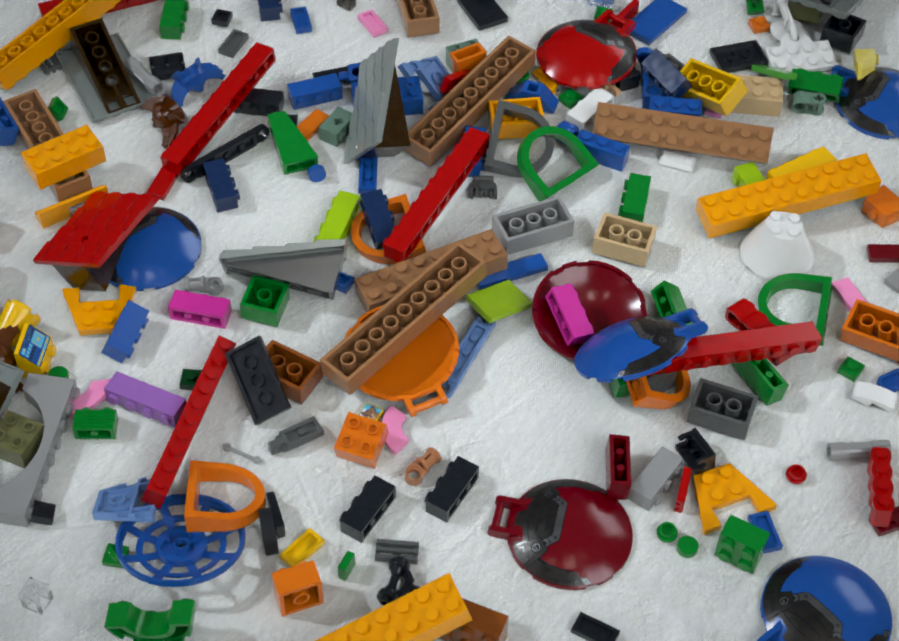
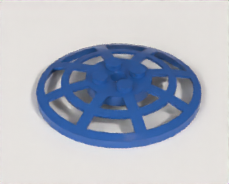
[115,493,246,587]

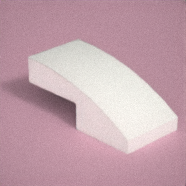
[852,381,897,412]

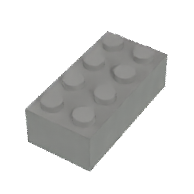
[492,196,575,255]

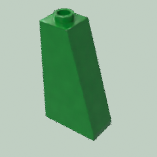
[268,111,318,175]

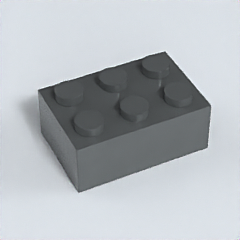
[686,378,758,440]

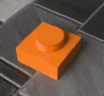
[748,16,770,34]

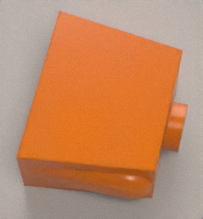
[449,42,487,74]
[862,184,899,228]

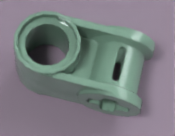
[792,91,826,116]

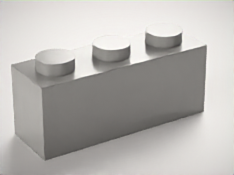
[628,446,684,511]

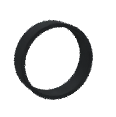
[258,507,279,556]

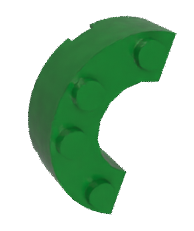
[104,598,196,641]

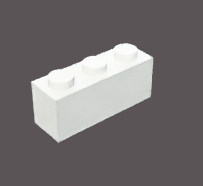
[565,88,614,131]

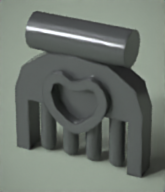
[470,175,497,199]

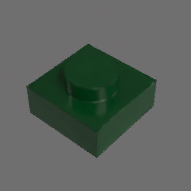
[179,369,202,390]

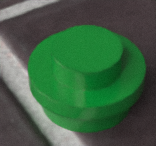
[656,522,678,543]

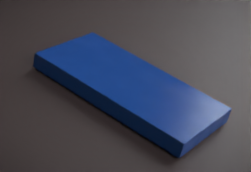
[629,0,687,45]

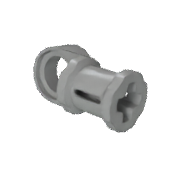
[184,276,224,296]

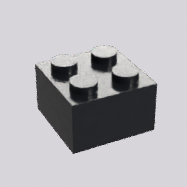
[820,14,867,54]

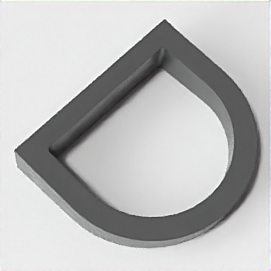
[484,99,554,178]

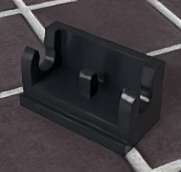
[149,52,186,81]
[675,428,716,475]

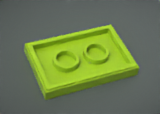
[465,280,533,324]

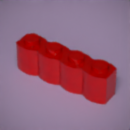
[725,298,794,366]
[867,447,895,528]

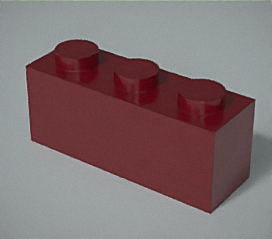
[605,434,632,500]

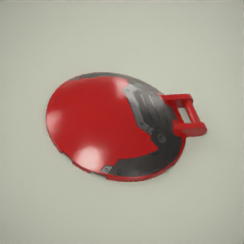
[536,9,637,90]

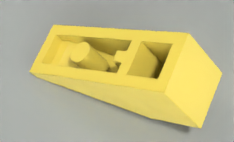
[853,49,879,80]

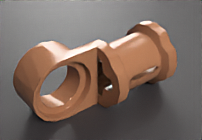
[405,447,442,486]

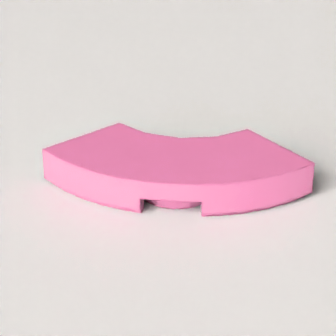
[69,379,111,419]
[382,405,409,456]

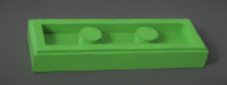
[751,65,797,80]

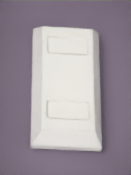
[658,150,696,173]

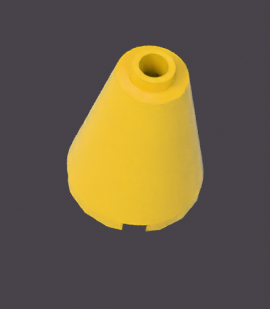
[0,299,41,349]

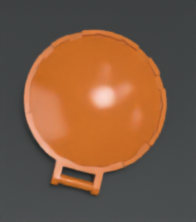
[344,305,459,418]

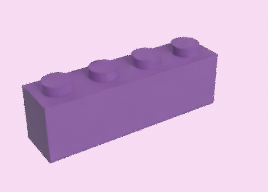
[104,371,187,427]

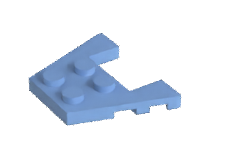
[397,56,450,111]
[92,477,157,522]

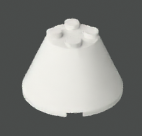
[740,211,814,281]

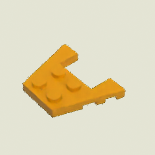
[62,284,137,335]
[692,463,777,535]

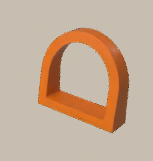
[351,193,426,264]
[626,370,691,409]
[184,460,266,532]

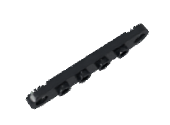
[180,124,270,183]

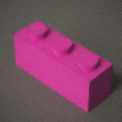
[545,283,594,347]
[168,290,232,329]

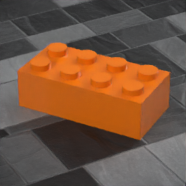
[841,299,899,362]

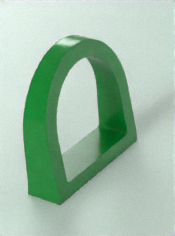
[517,126,599,202]
[758,273,832,346]

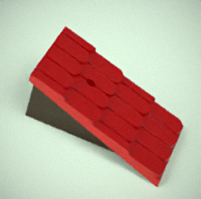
[33,191,160,292]

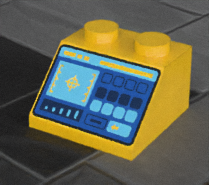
[14,323,56,378]

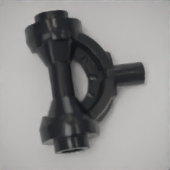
[377,556,420,606]

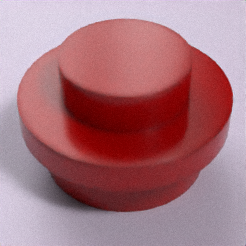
[786,464,807,484]

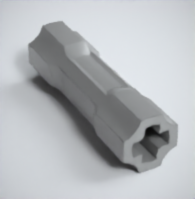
[123,56,165,95]
[826,440,892,461]

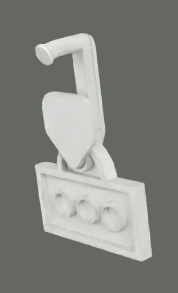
[764,0,838,78]

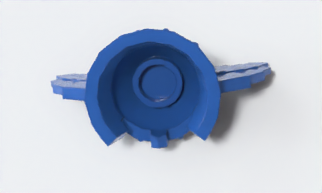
[170,57,226,107]

